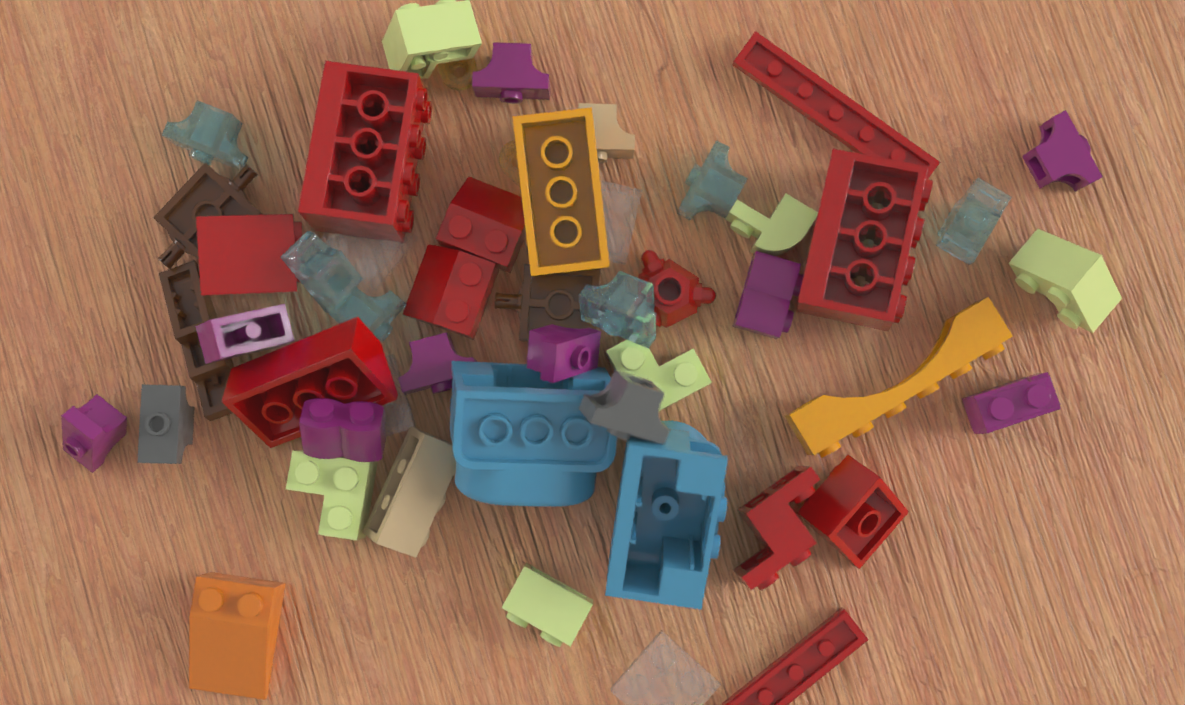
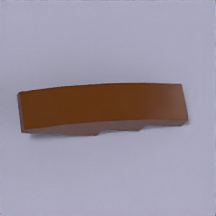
[159,260,234,421]

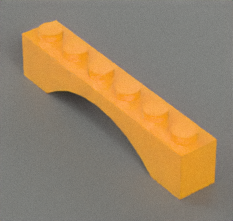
[784,297,1013,458]

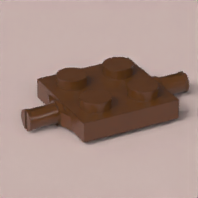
[153,162,262,269]
[495,264,625,342]

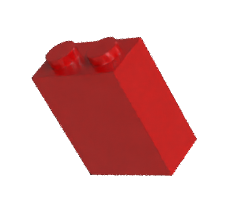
[196,213,305,295]

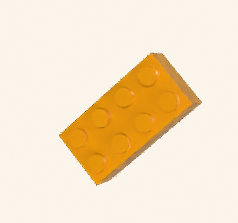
[512,107,610,276]

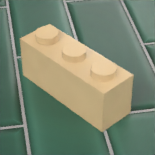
[362,426,456,558]

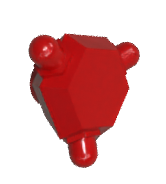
[637,250,716,335]

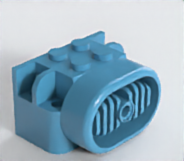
[450,361,617,507]
[605,420,728,610]

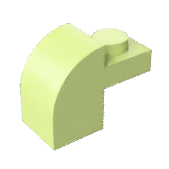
[725,193,818,256]

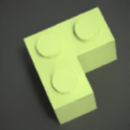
[382,0,482,79]
[1009,229,1122,333]
[606,332,712,411]
[286,450,378,540]

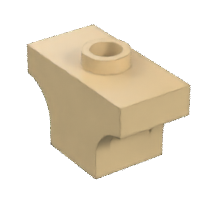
[578,103,635,163]

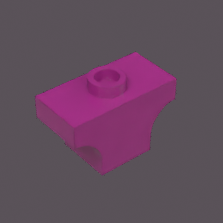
[472,42,550,104]
[1022,110,1103,192]
[526,324,601,383]
[398,332,477,394]
[61,394,127,473]

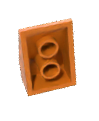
[189,572,286,700]

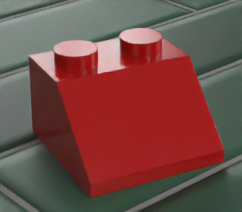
[435,176,526,274]
[402,244,499,340]
[797,455,909,569]

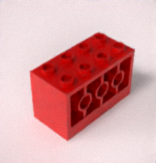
[298,61,432,243]
[798,149,933,331]

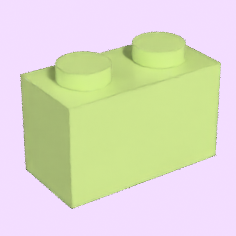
[502,563,593,647]

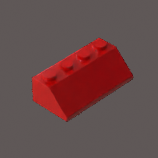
[221,316,398,448]

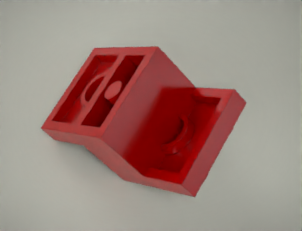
[733,466,821,591]

